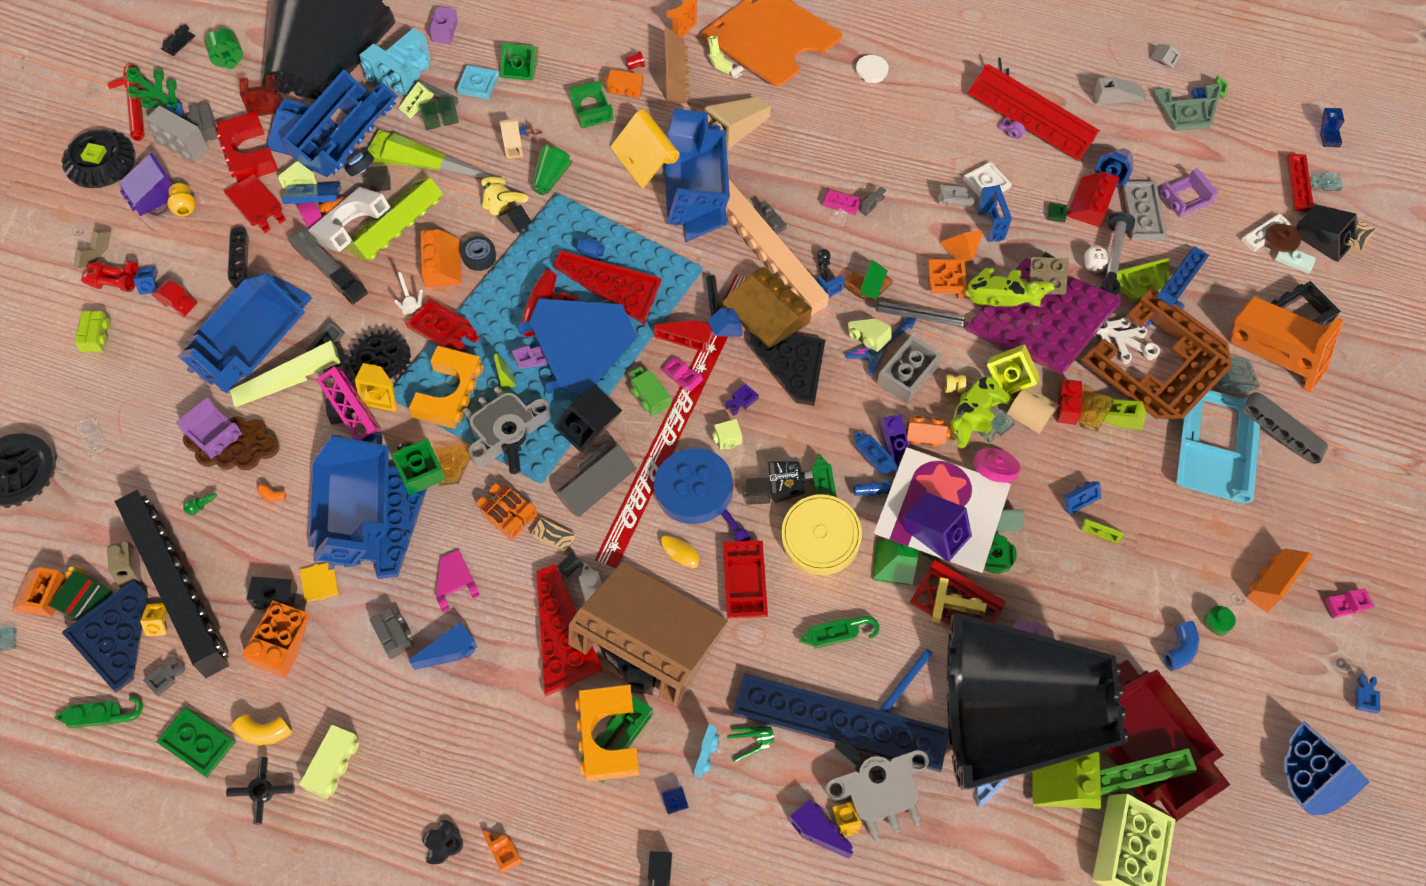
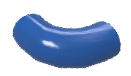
[1163,621,1200,671]

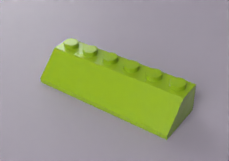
[345,177,443,261]

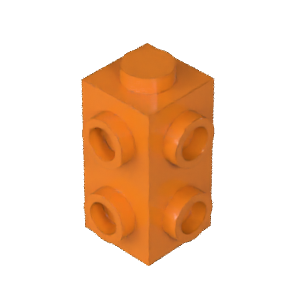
[605,69,644,98]
[906,415,950,447]

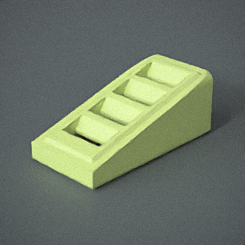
[399,82,434,119]

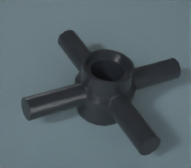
[226,757,295,825]

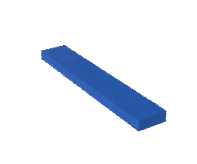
[1157,246,1209,307]

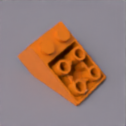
[242,600,310,678]

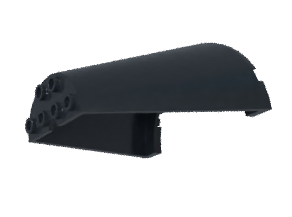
[262,0,396,100]
[947,613,1128,790]

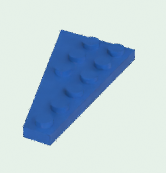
[376,466,427,579]

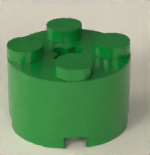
[204,28,243,69]

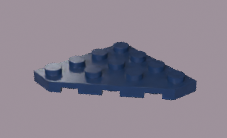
[62,580,148,693]

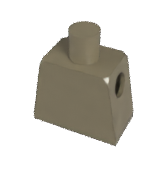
[107,541,141,588]

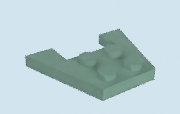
[1153,84,1223,131]

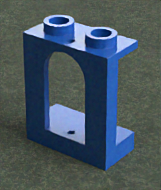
[976,185,1012,242]

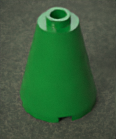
[532,144,573,195]

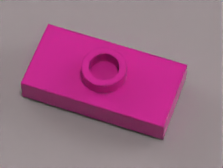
[823,189,861,215]

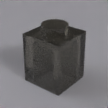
[364,166,391,192]
[742,477,771,505]

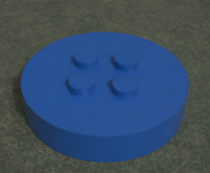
[654,448,733,524]

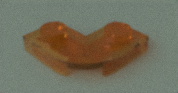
[844,271,893,300]

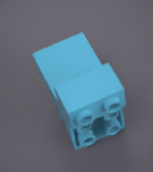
[359,28,431,97]

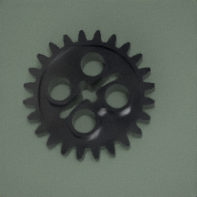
[349,329,412,380]

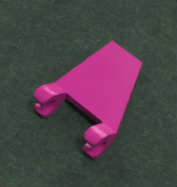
[436,550,480,612]

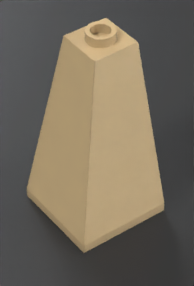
[705,97,771,149]

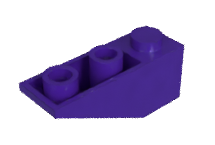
[877,414,909,466]
[789,800,854,859]

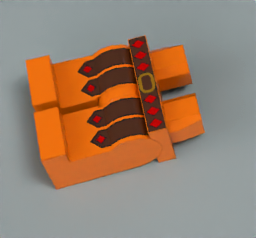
[477,483,537,541]

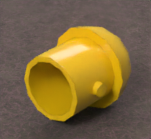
[167,183,196,217]

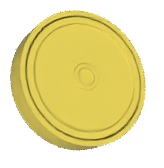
[782,495,862,575]

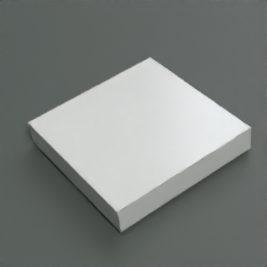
[963,161,1012,198]

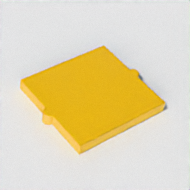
[300,563,339,602]

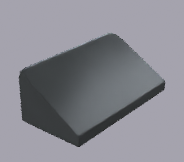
[305,321,345,352]

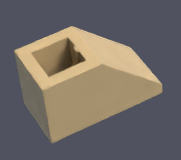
[500,119,523,159]

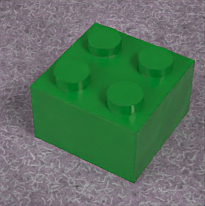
[391,438,446,496]

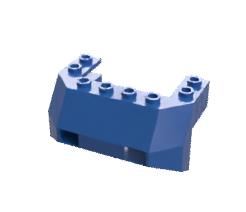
[282,69,398,177]

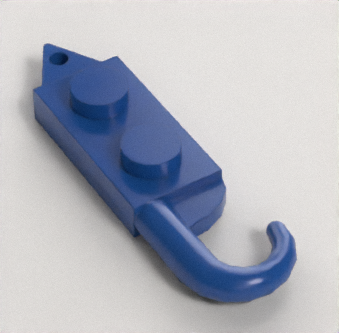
[854,431,899,487]

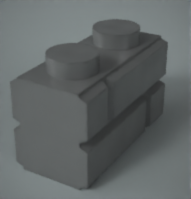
[187,103,218,142]
[369,608,413,659]

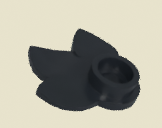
[422,820,463,865]

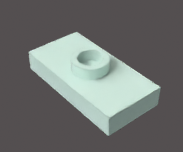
[1275,250,1316,274]

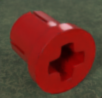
[625,51,645,70]

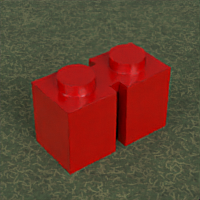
[1057,379,1082,425]

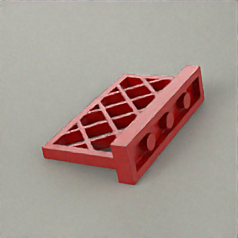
[909,560,1006,627]

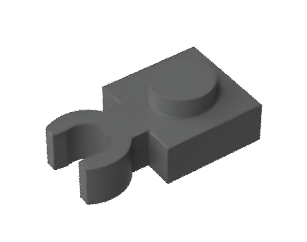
[861,187,886,216]
[143,658,185,697]

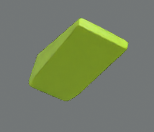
[494,354,516,390]

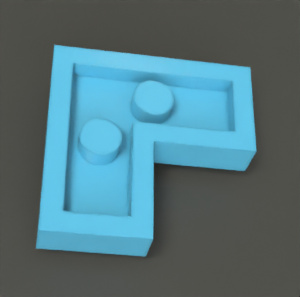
[694,724,720,779]

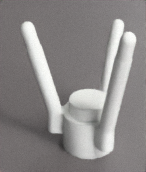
[394,272,423,315]

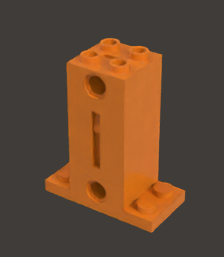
[1230,296,1344,393]

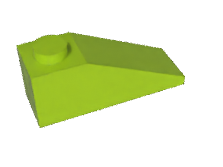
[1082,398,1147,430]

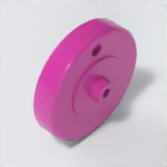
[973,448,1021,483]

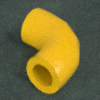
[231,714,292,746]

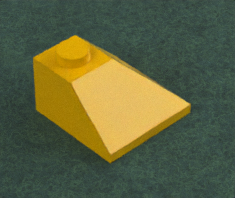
[355,363,397,412]

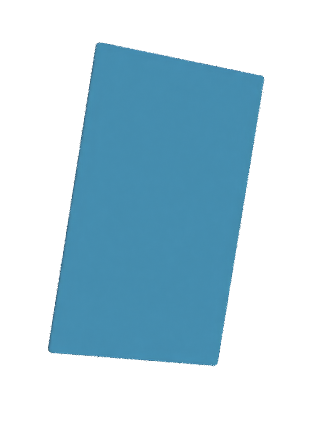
[394,194,702,484]

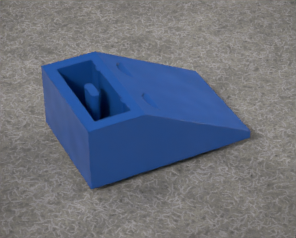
[266,98,311,156]

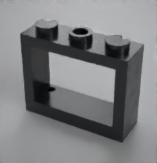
[1271,281,1341,326]

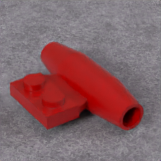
[521,270,579,337]

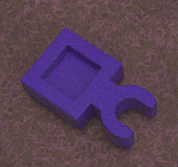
[725,383,759,416]

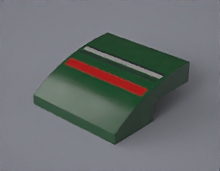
[48,570,113,621]

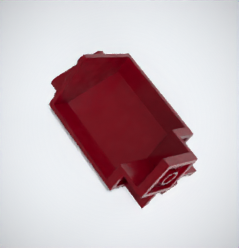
[1106,659,1230,822]

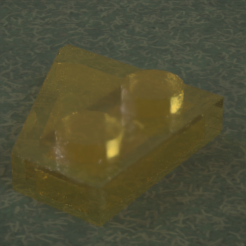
[1079,390,1114,431]
[436,444,472,486]

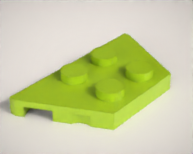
[1117,258,1170,302]

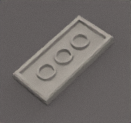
[1121,181,1167,240]

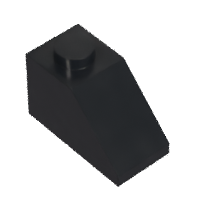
[497,205,532,234]

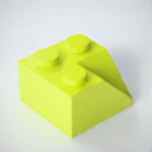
[987,344,1040,395]

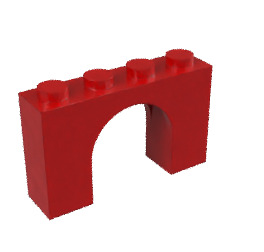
[215,111,279,183]

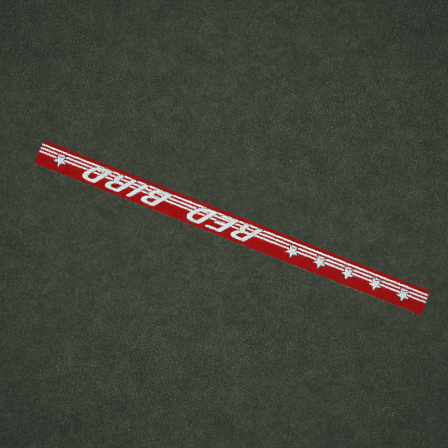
[595,274,747,569]

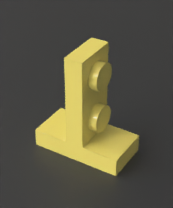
[932,577,987,623]

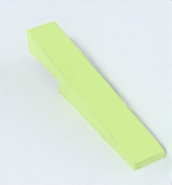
[230,341,340,407]

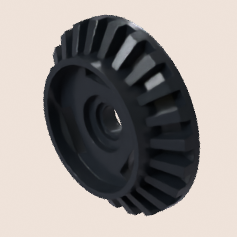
[61,129,136,188]
[0,433,56,508]

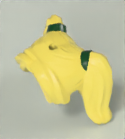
[481,177,529,215]

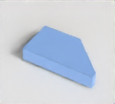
[977,779,1008,808]

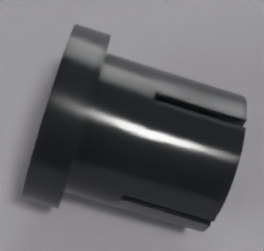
[556,551,583,578]

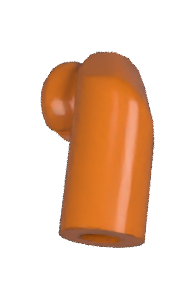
[257,483,286,502]

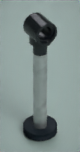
[1100,212,1135,295]

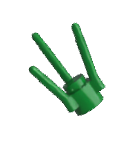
[727,726,774,762]

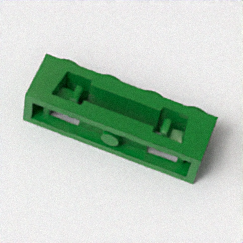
[581,695,653,784]

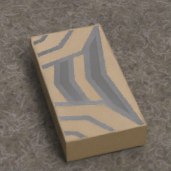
[1346,220,1376,254]
[531,518,576,553]

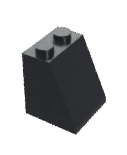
[1296,204,1357,262]
[554,385,623,453]

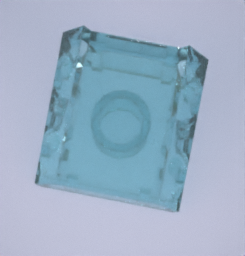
[1217,357,1260,393]

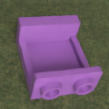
[176,397,242,459]

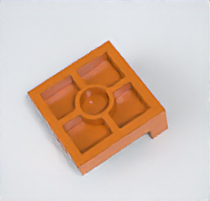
[666,0,697,38]
[927,259,968,298]

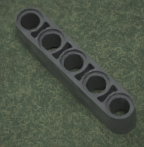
[1243,392,1328,464]

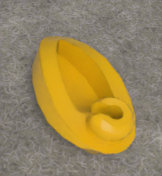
[661,536,699,568]

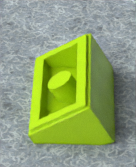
[1080,518,1124,544]

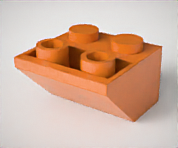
[12,567,66,617]

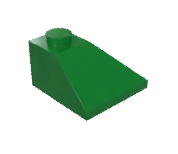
[873,539,918,586]

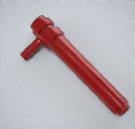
[107,65,145,141]

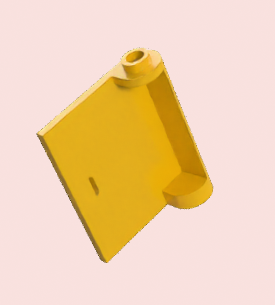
[611,110,679,188]

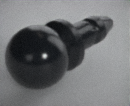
[817,249,831,280]

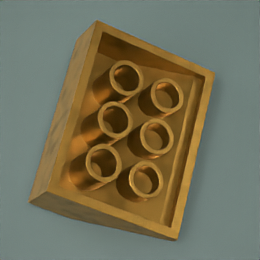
[721,266,812,348]

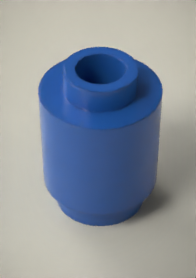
[577,237,605,259]

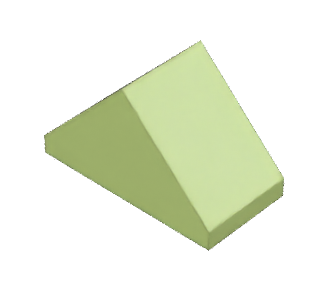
[279,161,318,189]

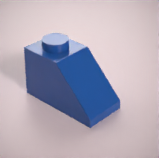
[708,308,743,337]

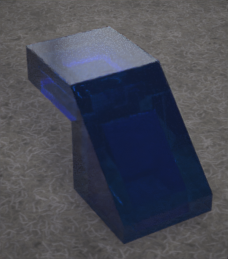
[1320,108,1345,147]

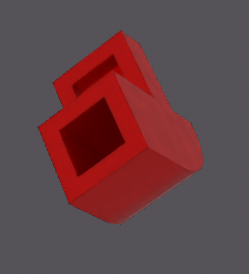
[152,280,197,318]

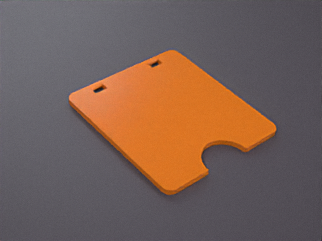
[702,0,842,87]

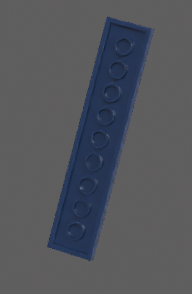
[733,673,950,772]

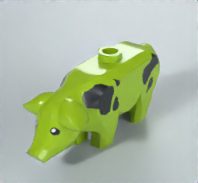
[965,268,1054,307]
[950,376,1013,448]

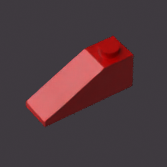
[654,320,714,353]

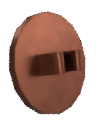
[1265,224,1301,252]

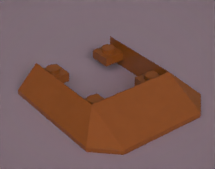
[1081,287,1232,419]

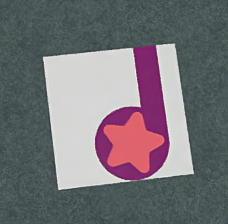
[874,447,1011,573]

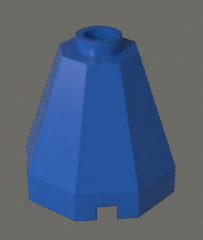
[1094,148,1133,187]

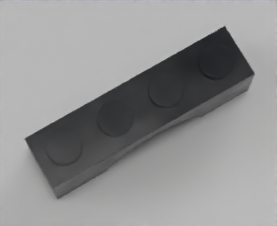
[323,348,355,425]

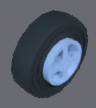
[344,151,374,176]

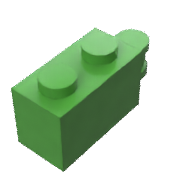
[628,366,671,416]

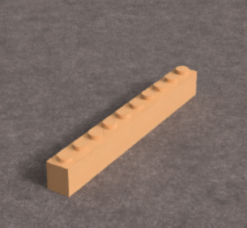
[726,179,829,315]

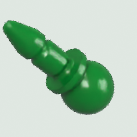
[183,493,217,515]

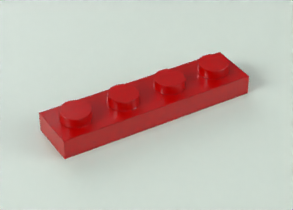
[1287,153,1314,212]

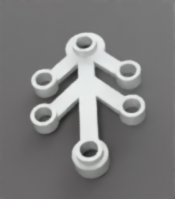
[1096,317,1160,364]

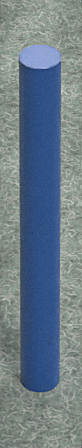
[879,649,932,712]

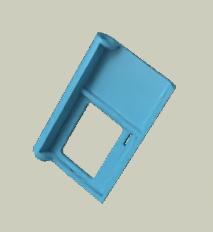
[1176,390,1260,503]

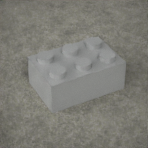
[145,106,209,163]
[877,335,942,404]

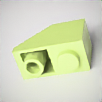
[848,319,892,352]

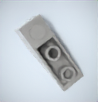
[1093,77,1146,104]

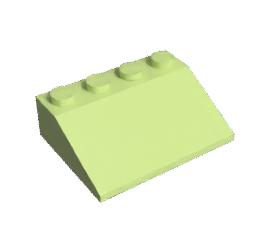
[1092,794,1175,886]

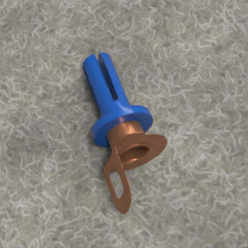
[519,123,543,137]

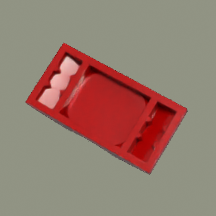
[723,540,768,619]

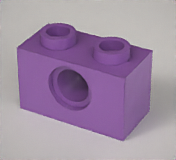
[428,7,458,44]

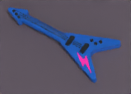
[846,317,917,376]

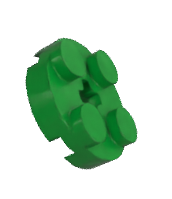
[983,534,1017,574]

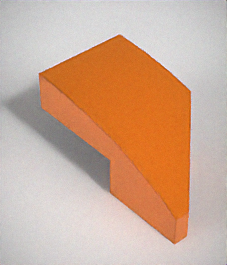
[482,831,522,873]

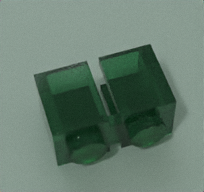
[419,97,459,130]

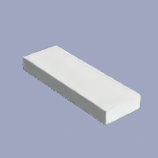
[1241,213,1292,252]

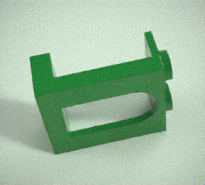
[569,80,614,129]

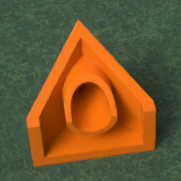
[939,230,983,262]

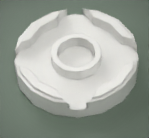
[856,55,889,83]

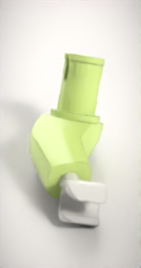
[707,36,743,78]

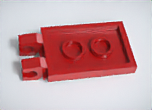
[224,174,286,233]
[405,299,479,353]

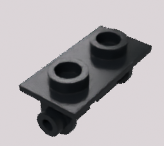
[161,24,195,56]

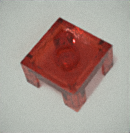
[239,75,283,116]

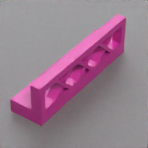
[316,366,382,440]

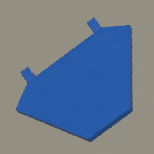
[518,299,637,396]

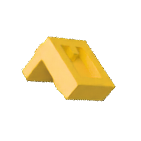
[140,603,168,636]
[832,802,862,836]

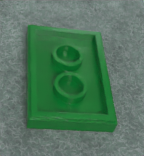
[156,707,236,778]

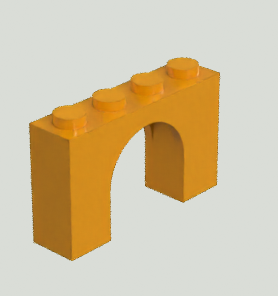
[409,346,483,429]
[575,685,639,782]

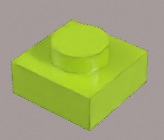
[81,143,107,164]

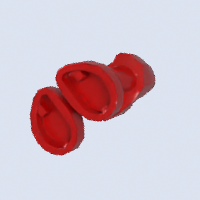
[81,260,139,292]

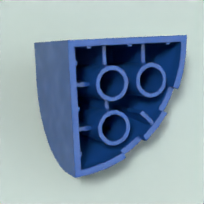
[1284,721,1370,815]

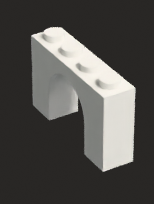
[308,187,391,252]

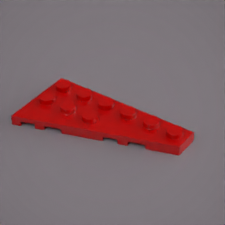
[554,250,662,325]
[536,564,603,697]

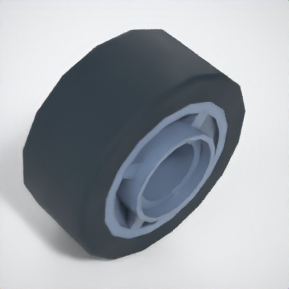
[461,236,496,271]

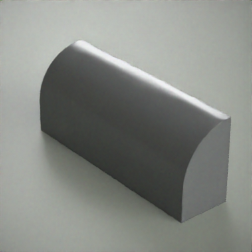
[554,444,637,517]

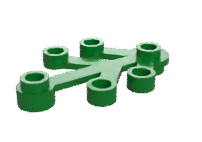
[126,68,181,111]

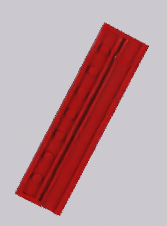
[967,63,1100,162]

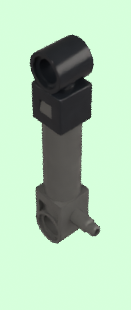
[287,227,368,305]

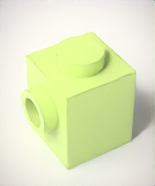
[712,419,742,450]

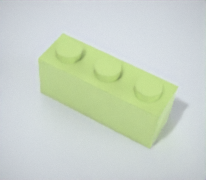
[299,725,359,800]

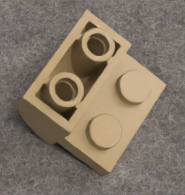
[1007,387,1059,434]

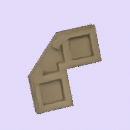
[73,229,111,268]

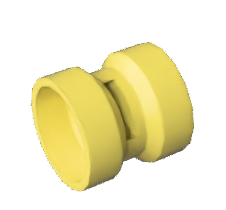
[944,374,966,394]

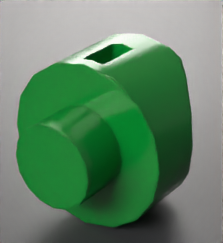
[1203,606,1236,637]

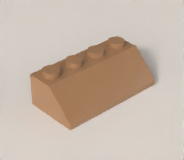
[665,28,690,101]

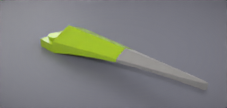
[367,130,496,179]

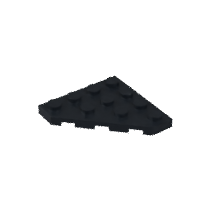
[750,333,825,406]

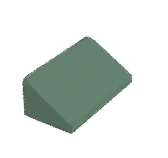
[996,509,1025,531]

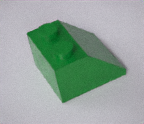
[500,43,538,81]

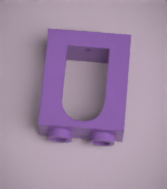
[1159,168,1218,217]

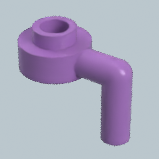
[998,117,1025,139]

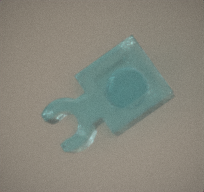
[1310,173,1343,191]
[980,410,1015,442]

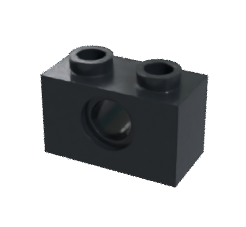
[246,576,297,610]

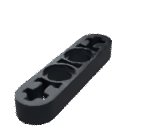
[228,227,249,288]

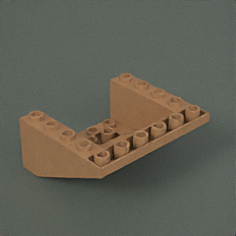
[568,562,728,707]

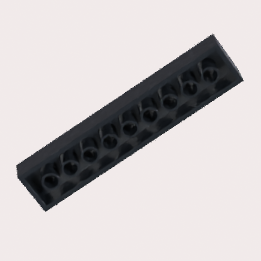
[114,490,229,678]

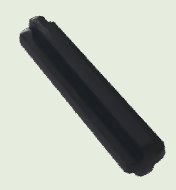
[706,275,720,317]

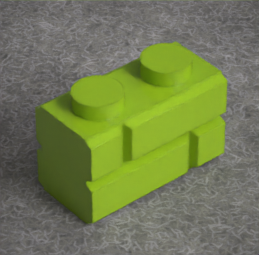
[74,311,111,352]

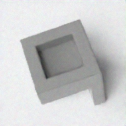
[1151,44,1182,68]

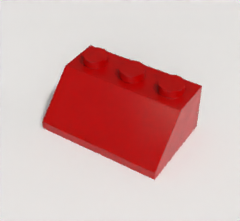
[1067,172,1120,228]

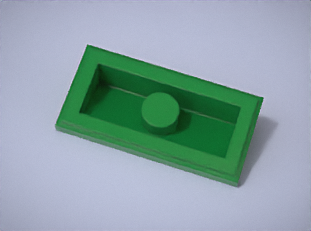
[860,260,888,300]

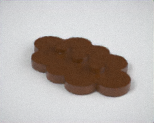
[183,416,280,471]

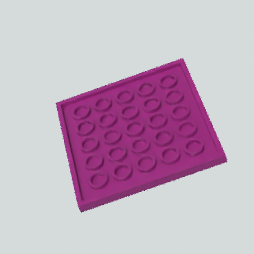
[966,258,1121,375]

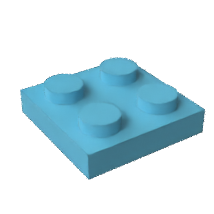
[457,65,499,100]

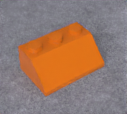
[421,229,462,287]
[1246,548,1313,612]

